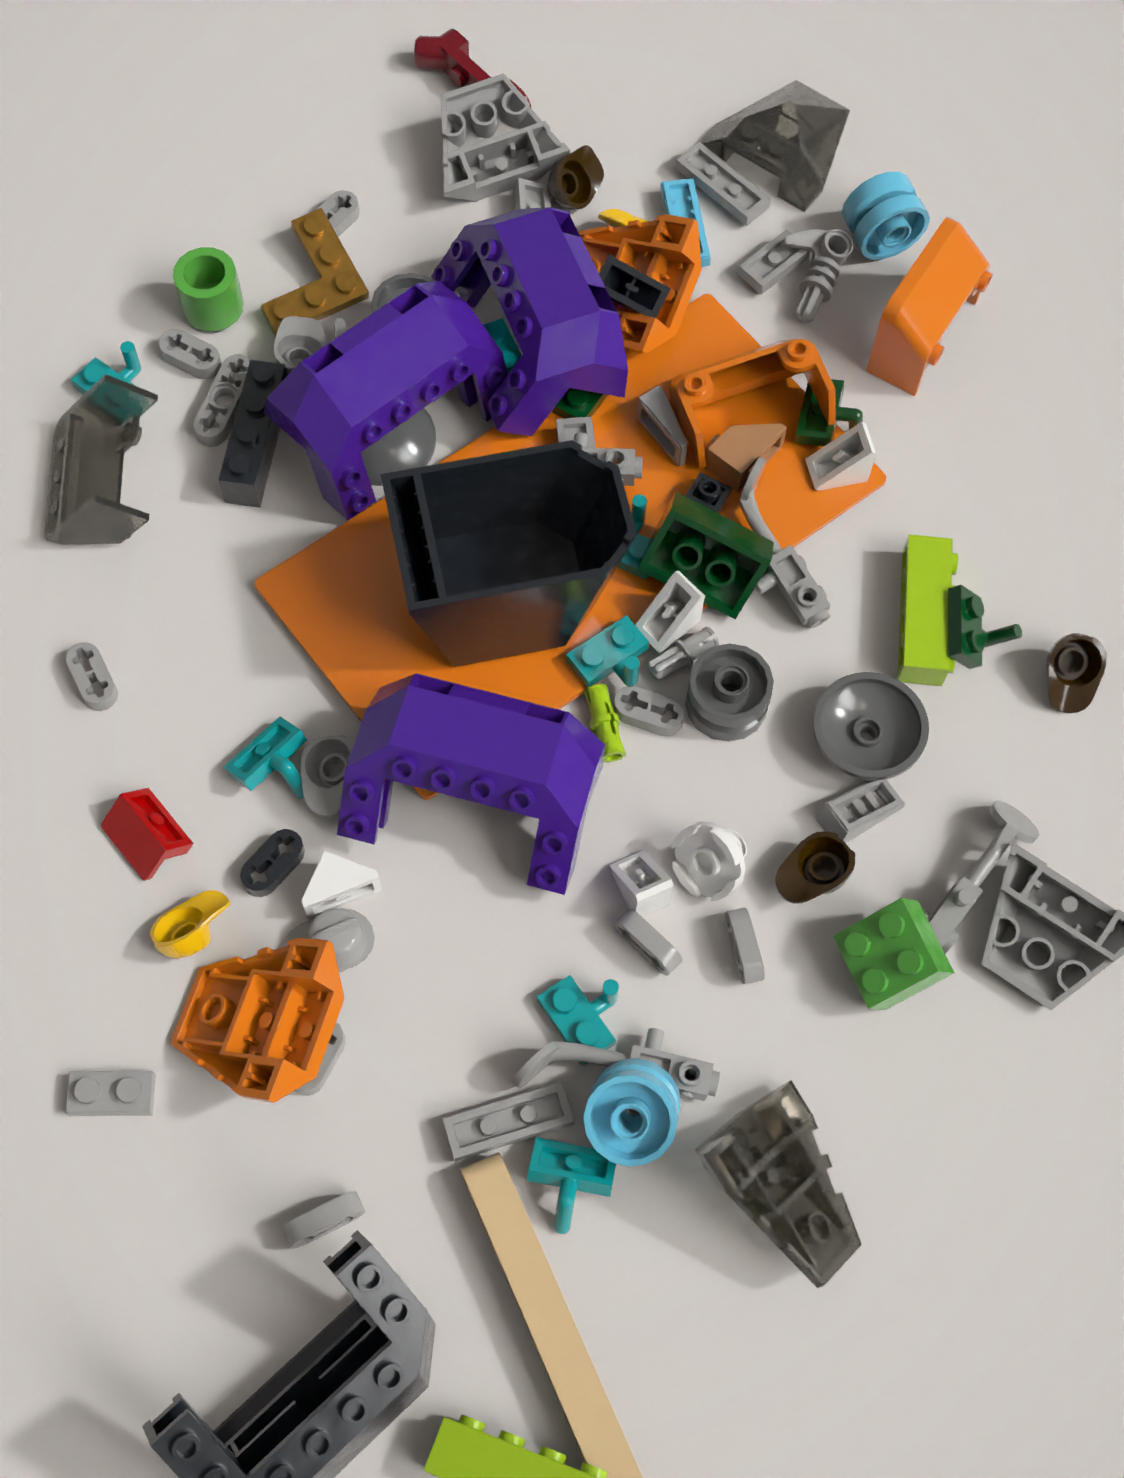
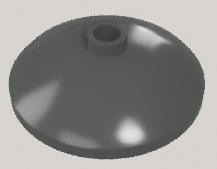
[361,408,436,486]
[812,672,929,780]

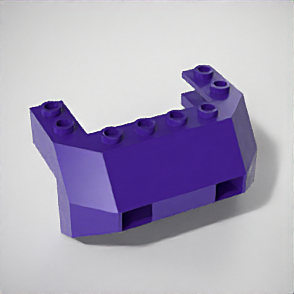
[431,207,628,436]
[264,281,508,521]
[337,673,605,895]

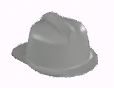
[282,908,375,973]

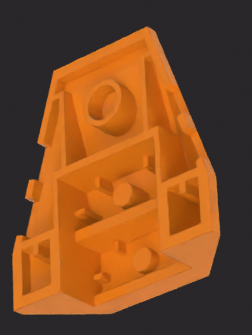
[578,214,702,353]
[170,938,345,1103]

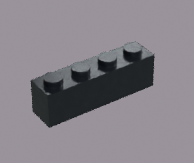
[218,360,287,508]

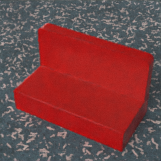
[101,788,194,881]

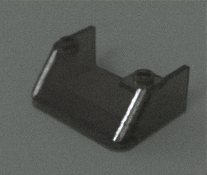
[44,374,158,545]

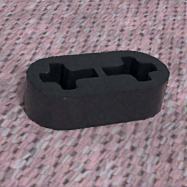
[240,829,305,897]

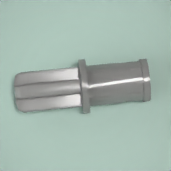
[647,627,719,680]

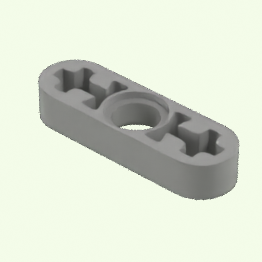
[193,354,250,447]

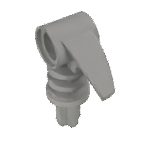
[783,229,853,323]

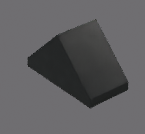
[599,255,671,318]

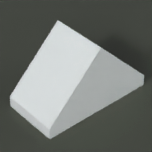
[805,422,876,491]
[635,571,705,652]
[608,850,674,916]
[301,851,382,920]

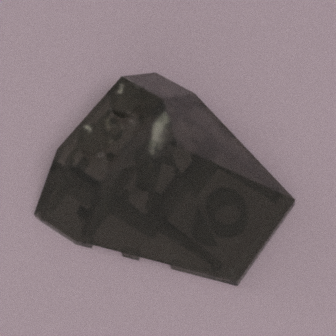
[700,80,850,212]
[695,1080,862,1288]

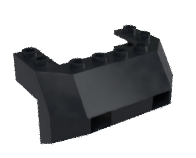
[142,1230,436,1478]

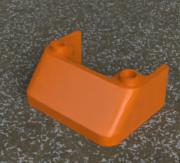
[866,217,993,396]
[669,339,836,469]

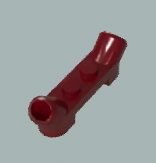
[414,29,532,109]

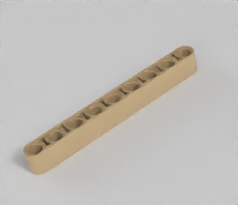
[460,1152,643,1478]

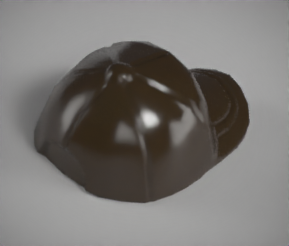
[547,145,604,209]
[1046,633,1107,713]
[775,831,855,904]

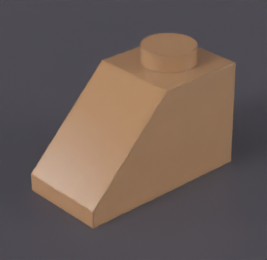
[705,423,787,492]

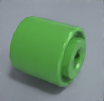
[173,247,244,331]

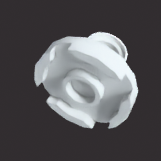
[671,822,747,901]

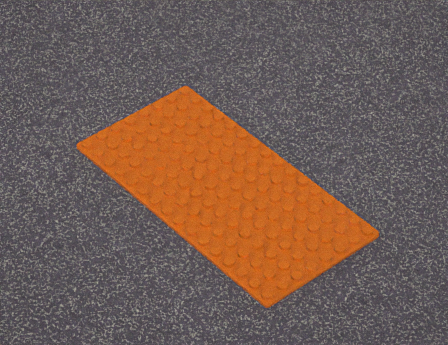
[255,294,886,800]

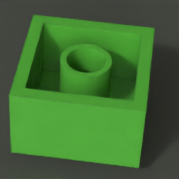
[833,898,955,1010]

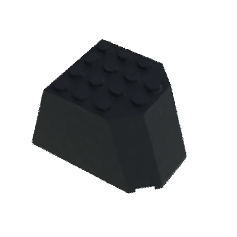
[381,440,636,667]

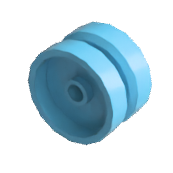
[841,172,930,260]
[583,1058,681,1167]

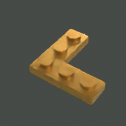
[261,208,369,336]

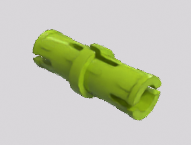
[584,684,626,763]

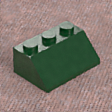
[637,492,774,619]

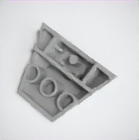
[441,73,570,201]
[981,842,1124,1010]

